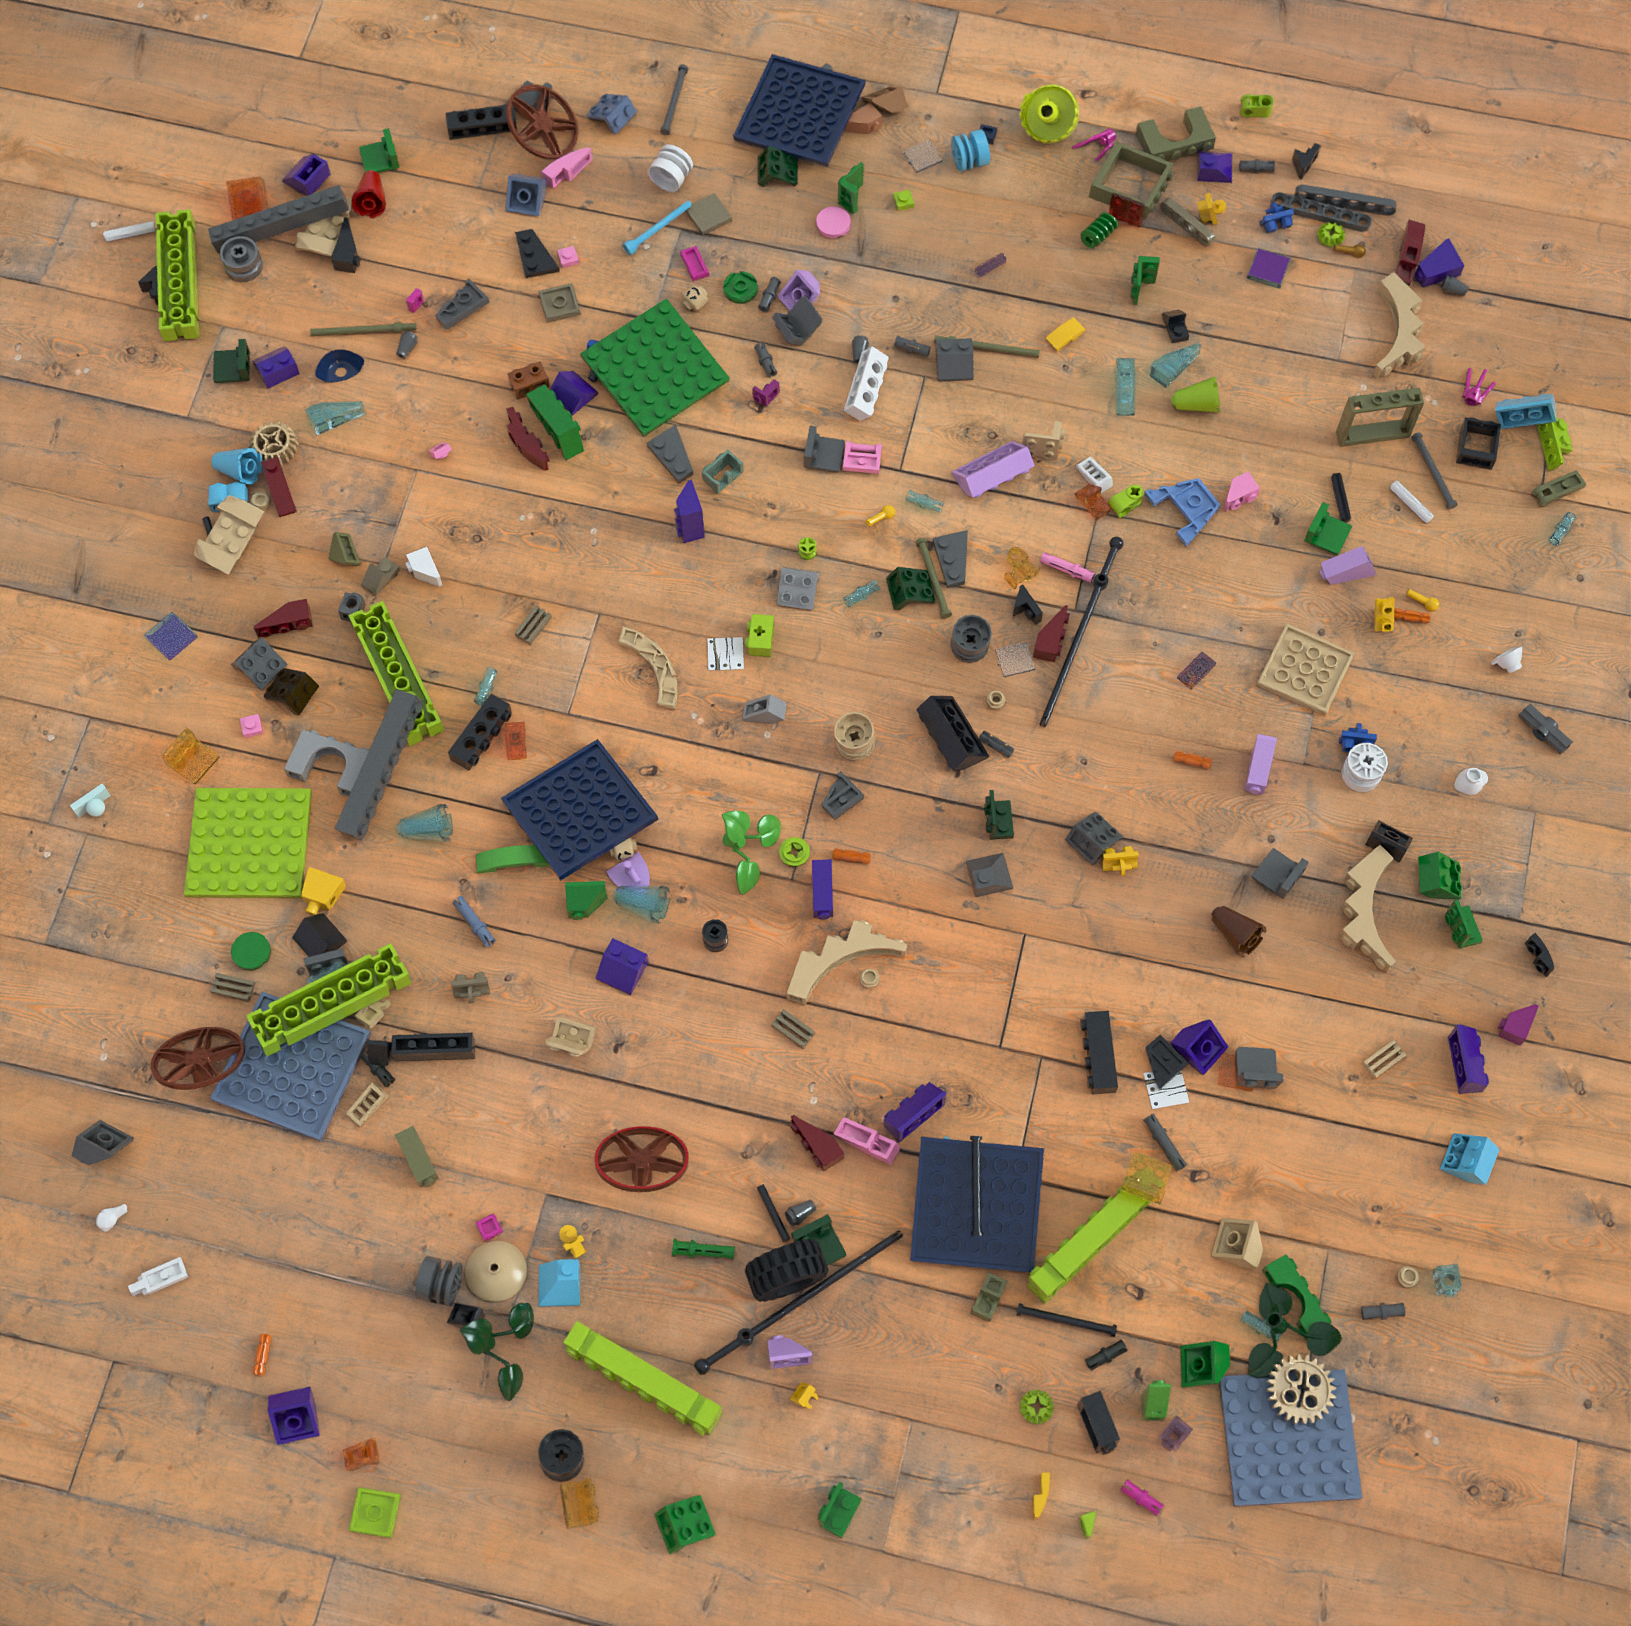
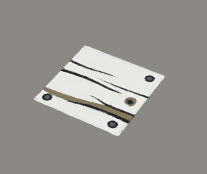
[708,637,744,670]
[1144,1071,1189,1109]

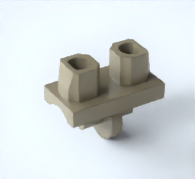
[451,972,490,1003]

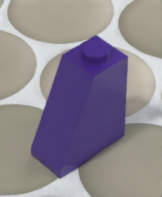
[1415,238,1465,288]
[812,859,833,920]

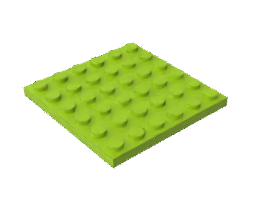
[184,788,312,898]

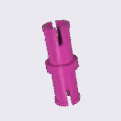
[1120,1479,1164,1516]

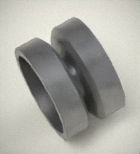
[220,236,263,282]

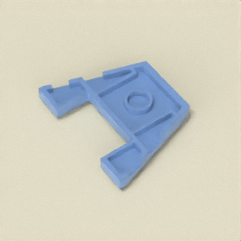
[1144,478,1221,547]

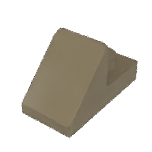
[361,557,400,596]

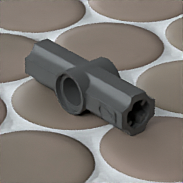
[1518,704,1573,755]

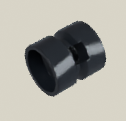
[702,919,728,952]

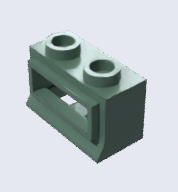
[702,450,743,494]

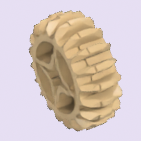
[248,421,298,466]

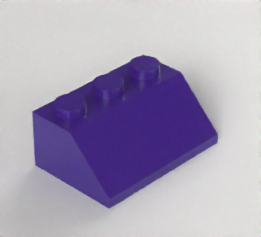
[674,480,705,543]
[1448,1024,1489,1094]
[883,1082,946,1143]

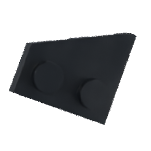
[1146,1035,1188,1090]

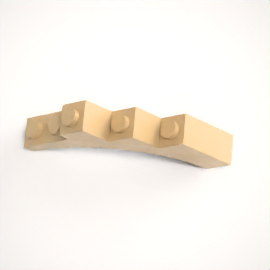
[1373,272,1425,379]
[1339,845,1396,973]
[787,920,908,1005]

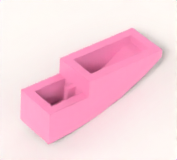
[542,147,592,189]
[834,1117,901,1165]

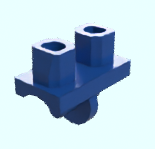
[1259,202,1294,233]
[1339,723,1377,752]

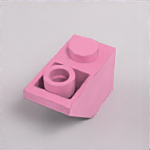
[1224,471,1260,512]

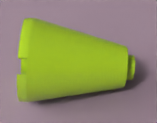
[1171,377,1220,413]

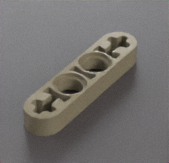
[1160,198,1215,247]

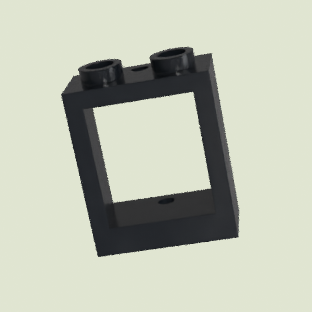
[1456,417,1501,470]
[1077,1391,1121,1455]

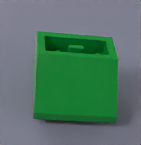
[1418,851,1462,900]

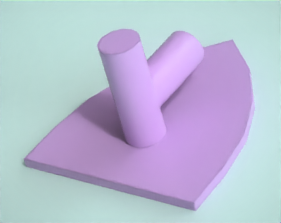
[606,852,650,897]

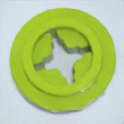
[1317,221,1345,247]
[779,837,810,867]
[1020,1389,1054,1424]

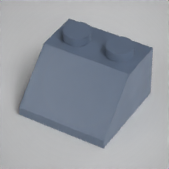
[505,173,547,216]

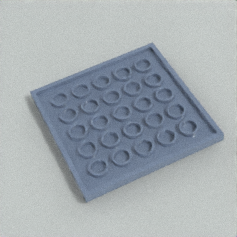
[210,992,371,1142]
[1219,1369,1362,1507]

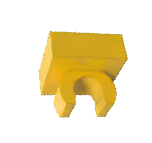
[790,1382,818,1409]

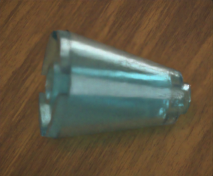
[397,804,453,842]
[613,885,670,924]

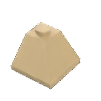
[1211,1218,1263,1269]

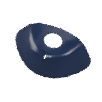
[315,349,364,383]

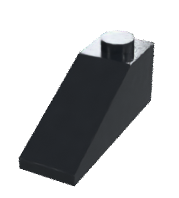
[332,217,360,273]

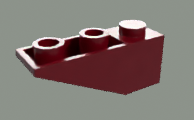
[254,599,313,637]
[1033,605,1070,662]
[790,1115,844,1171]

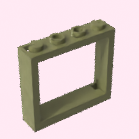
[1089,142,1174,220]
[1336,387,1424,447]

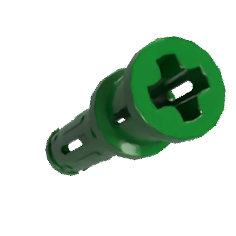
[672,1238,735,1259]

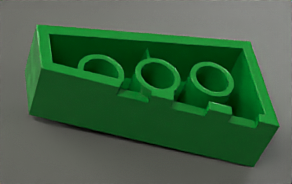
[526,385,584,460]

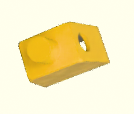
[301,867,346,916]

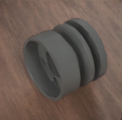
[950,615,992,663]
[415,1256,462,1307]

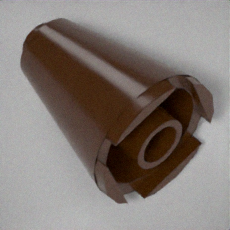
[1211,906,1267,958]

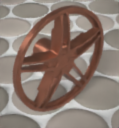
[506,84,578,160]
[151,1027,245,1090]

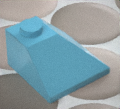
[538,1259,581,1307]

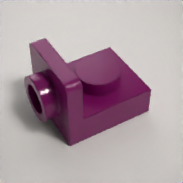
[752,379,780,407]

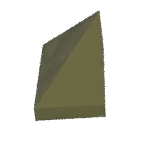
[328,532,360,566]

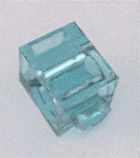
[1433,1264,1462,1297]

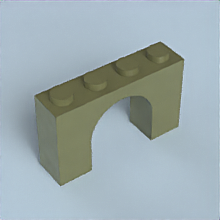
[1136,106,1216,161]

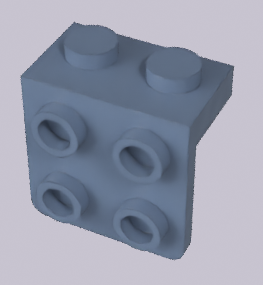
[587,94,637,134]

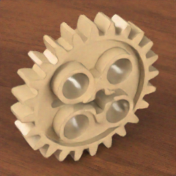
[1266,1354,1336,1425]

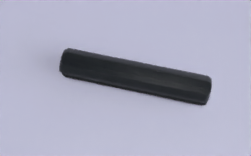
[1331,473,1351,522]

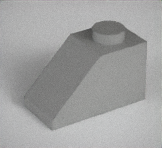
[742,694,787,724]

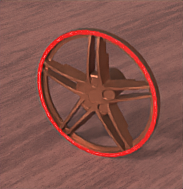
[594,1126,689,1192]

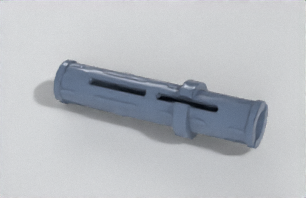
[453,896,496,947]

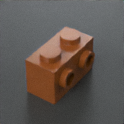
[507,361,550,400]

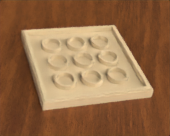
[1257,623,1355,716]

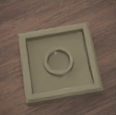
[685,193,732,236]
[538,283,581,323]

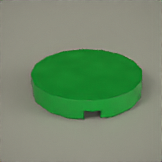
[723,271,758,303]
[231,932,271,971]

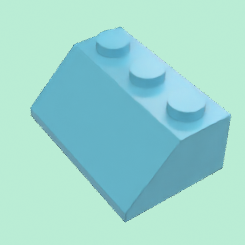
[1495,394,1556,429]

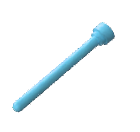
[623,201,692,256]

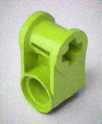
[1240,94,1274,118]
[1108,484,1143,517]

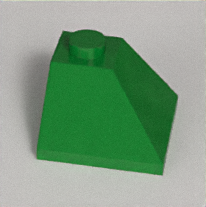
[565,881,608,920]
[1180,1341,1230,1388]

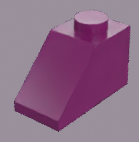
[1498,1004,1539,1046]

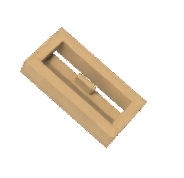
[1362,1040,1406,1079]

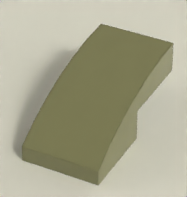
[971,1273,1007,1322]

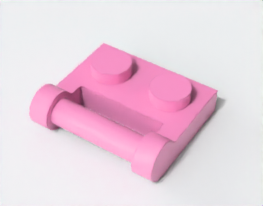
[843,441,882,474]

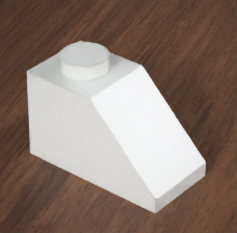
[405,547,442,586]

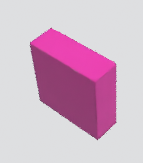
[406,288,424,313]
[476,1213,503,1242]

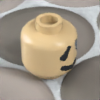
[682,285,708,311]
[610,837,637,860]

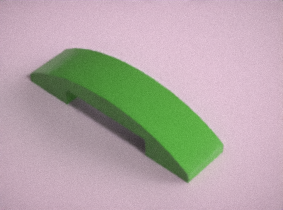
[476,845,549,874]

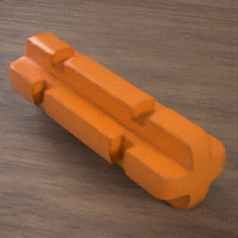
[1394,608,1430,623]
[1174,750,1211,769]
[833,848,871,864]
[252,1334,272,1376]

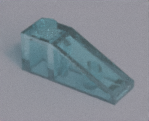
[1150,343,1201,388]
[1114,358,1135,416]
[305,402,366,435]

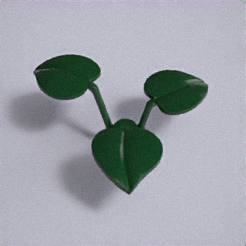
[1248,1283,1342,1378]
[460,1303,534,1401]

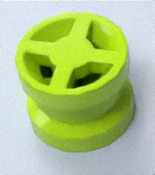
[798,537,817,560]

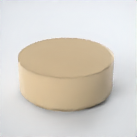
[251,492,270,511]

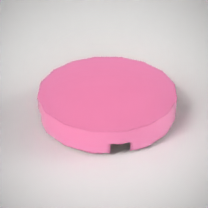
[816,206,851,239]

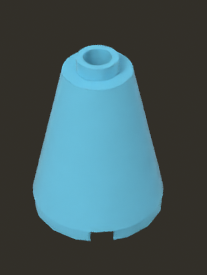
[211,448,263,484]

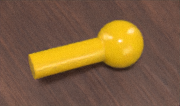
[865,505,895,527]
[1406,589,1439,612]

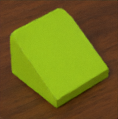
[1079,1511,1096,1539]

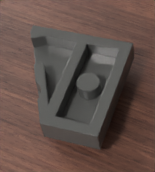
[822,771,864,820]

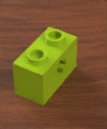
[745,614,774,657]

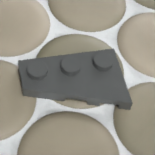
[435,278,489,330]
[647,424,693,484]
[932,530,968,588]

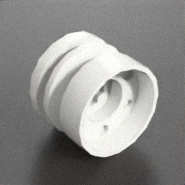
[648,145,693,192]
[1341,743,1388,792]

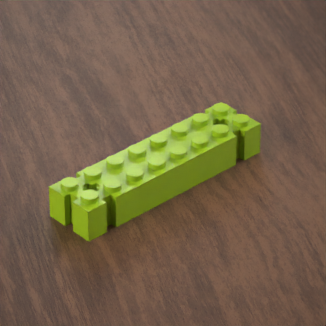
[156,209,199,341]
[348,601,444,747]
[246,943,411,1057]
[1027,1167,1165,1305]
[563,1321,723,1436]

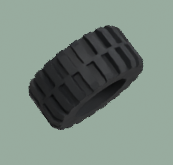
[745,1239,828,1302]

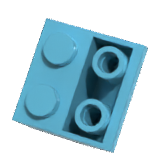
[1440,1133,1500,1185]

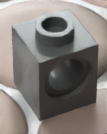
[338,592,366,622]

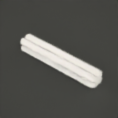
[103,221,156,242]
[1390,481,1434,523]

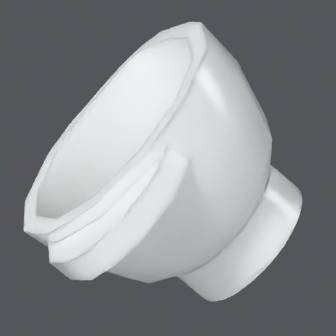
[1490,646,1522,673]
[1454,768,1488,795]

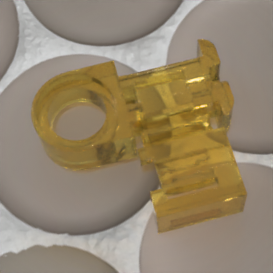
[1004,547,1040,590]

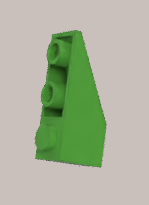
[1141,1380,1171,1421]

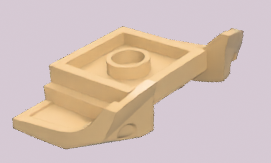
[295,198,352,257]
[194,495,264,575]

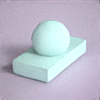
[70,784,111,818]

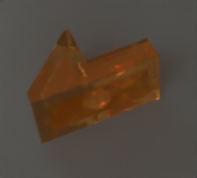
[1075,484,1112,521]
[505,722,527,760]
[343,1438,380,1471]

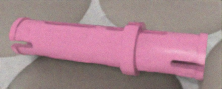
[1040,552,1095,583]

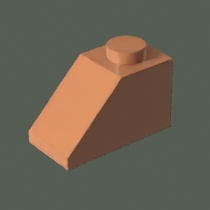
[844,102,882,134]

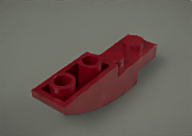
[1395,219,1425,286]
[506,406,550,471]

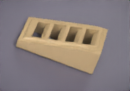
[345,1083,390,1127]

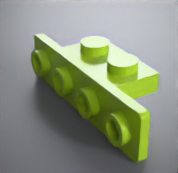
[1537,418,1573,471]

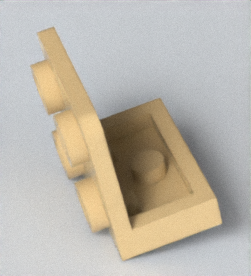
[1022,421,1065,459]
[545,1016,596,1057]

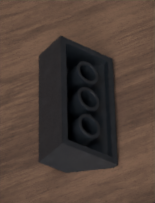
[916,696,989,770]

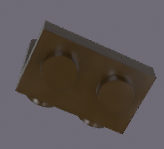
[263,668,319,716]

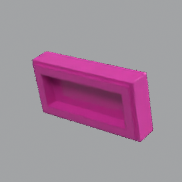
[680,246,709,281]

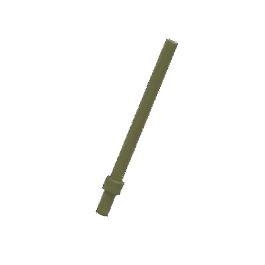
[310,322,417,336]
[934,336,1040,357]

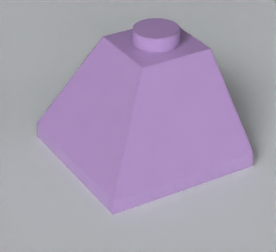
[777,270,820,311]
[767,1335,812,1369]

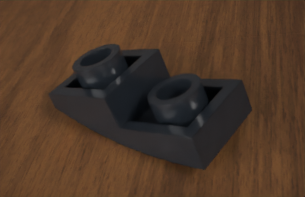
[1525,933,1555,977]

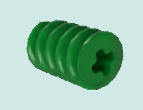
[1080,212,1118,249]

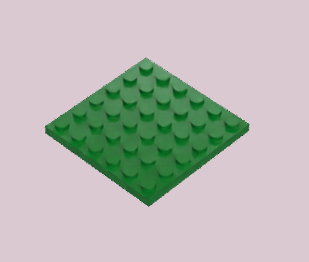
[580,298,730,437]

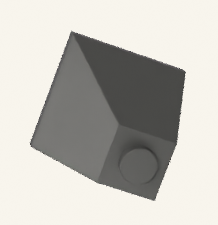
[966,853,1013,897]
[72,1120,134,1165]

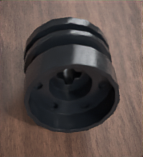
[538,1429,584,1482]

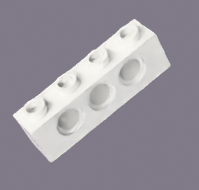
[844,347,889,421]

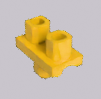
[1197,193,1227,225]
[1374,597,1395,632]
[1102,846,1139,876]
[559,1225,586,1258]

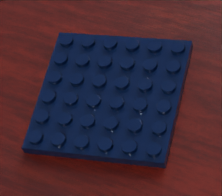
[733,54,866,167]
[501,739,659,881]
[910,1137,1044,1273]

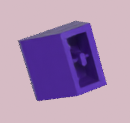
[282,154,331,196]

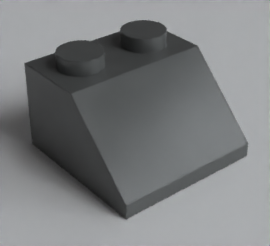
[936,338,974,382]

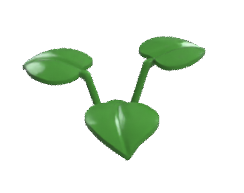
[722,810,781,894]

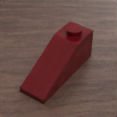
[261,457,297,518]

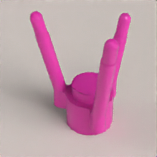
[1072,128,1116,161]
[1462,368,1496,406]

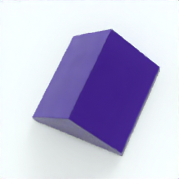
[549,371,598,416]

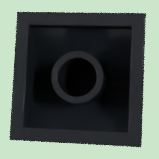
[1365,820,1413,863]
[292,913,348,957]

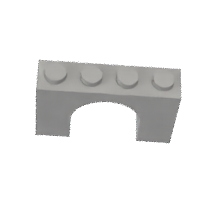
[284,730,369,797]

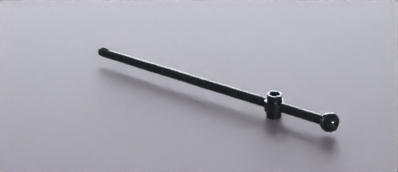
[1040,537,1124,727]
[694,1230,903,1375]

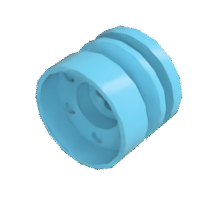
[951,129,990,172]

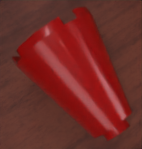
[351,170,386,218]

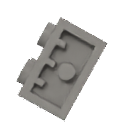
[777,567,820,610]

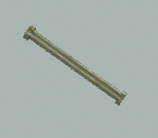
[916,538,952,619]

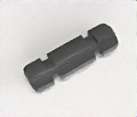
[979,731,1014,758]

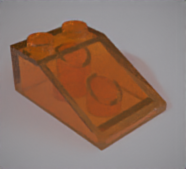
[226,176,268,221]

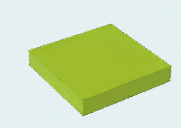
[349,1487,401,1538]

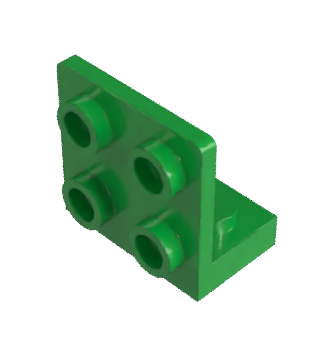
[359,128,400,173]
[838,162,864,215]
[1131,256,1160,305]
[1304,502,1352,555]
[1445,899,1483,949]
[818,1482,862,1538]
[654,1495,716,1555]

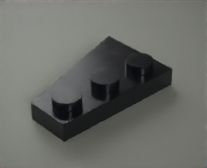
[515,229,560,278]

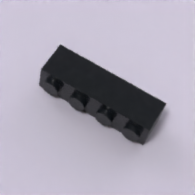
[1080,1011,1118,1095]
[391,1033,475,1062]

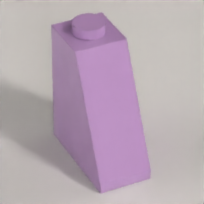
[1320,546,1376,585]
[1244,734,1277,794]

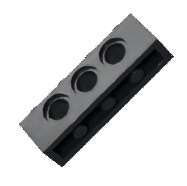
[446,104,517,140]
[448,694,512,770]

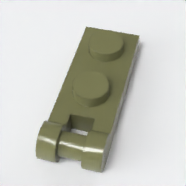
[1532,470,1586,507]

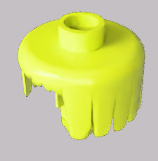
[1019,85,1079,144]

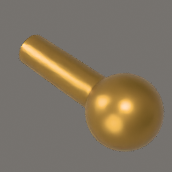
[1333,244,1366,258]

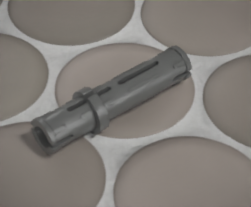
[1143,1113,1187,1172]

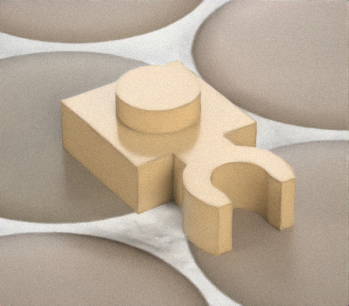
[355,999,391,1029]

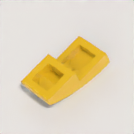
[1046,318,1086,352]
[1032,1473,1050,1520]

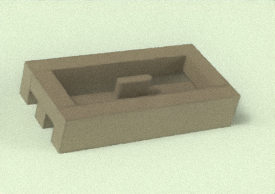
[515,605,552,645]
[210,973,255,1002]
[771,1009,815,1049]

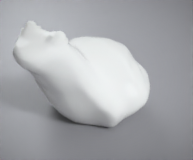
[96,1204,127,1232]

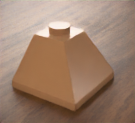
[861,86,908,115]

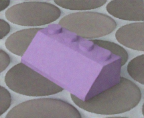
[951,441,1034,498]

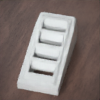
[1076,456,1113,494]

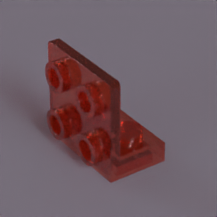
[1108,192,1145,228]

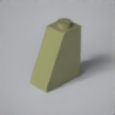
[395,1126,439,1188]

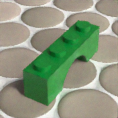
[1262,1254,1332,1342]

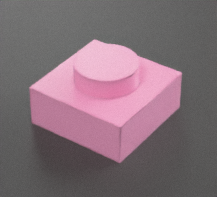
[557,246,579,268]
[428,442,452,459]
[240,714,263,738]

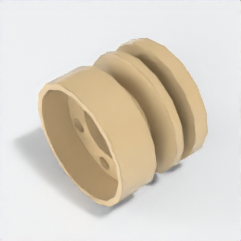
[834,712,876,761]

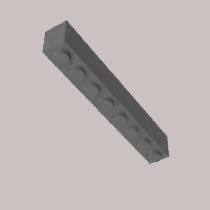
[208,185,350,254]
[335,689,423,841]

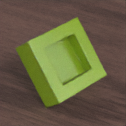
[893,190,914,211]

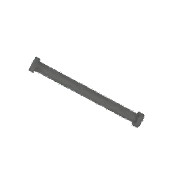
[660,65,688,135]
[1411,432,1458,509]

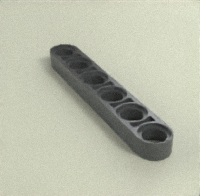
[1294,185,1396,216]
[1271,192,1372,232]

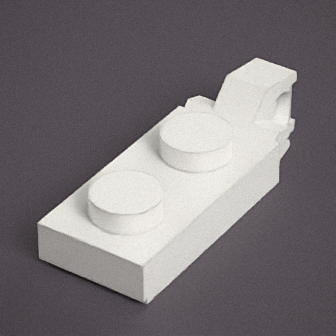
[128,1257,189,1296]

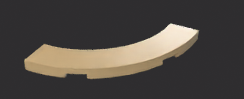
[618,626,678,710]

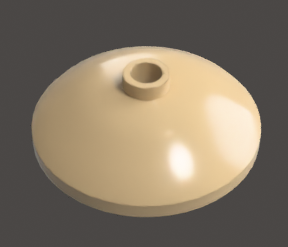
[465,1241,527,1303]

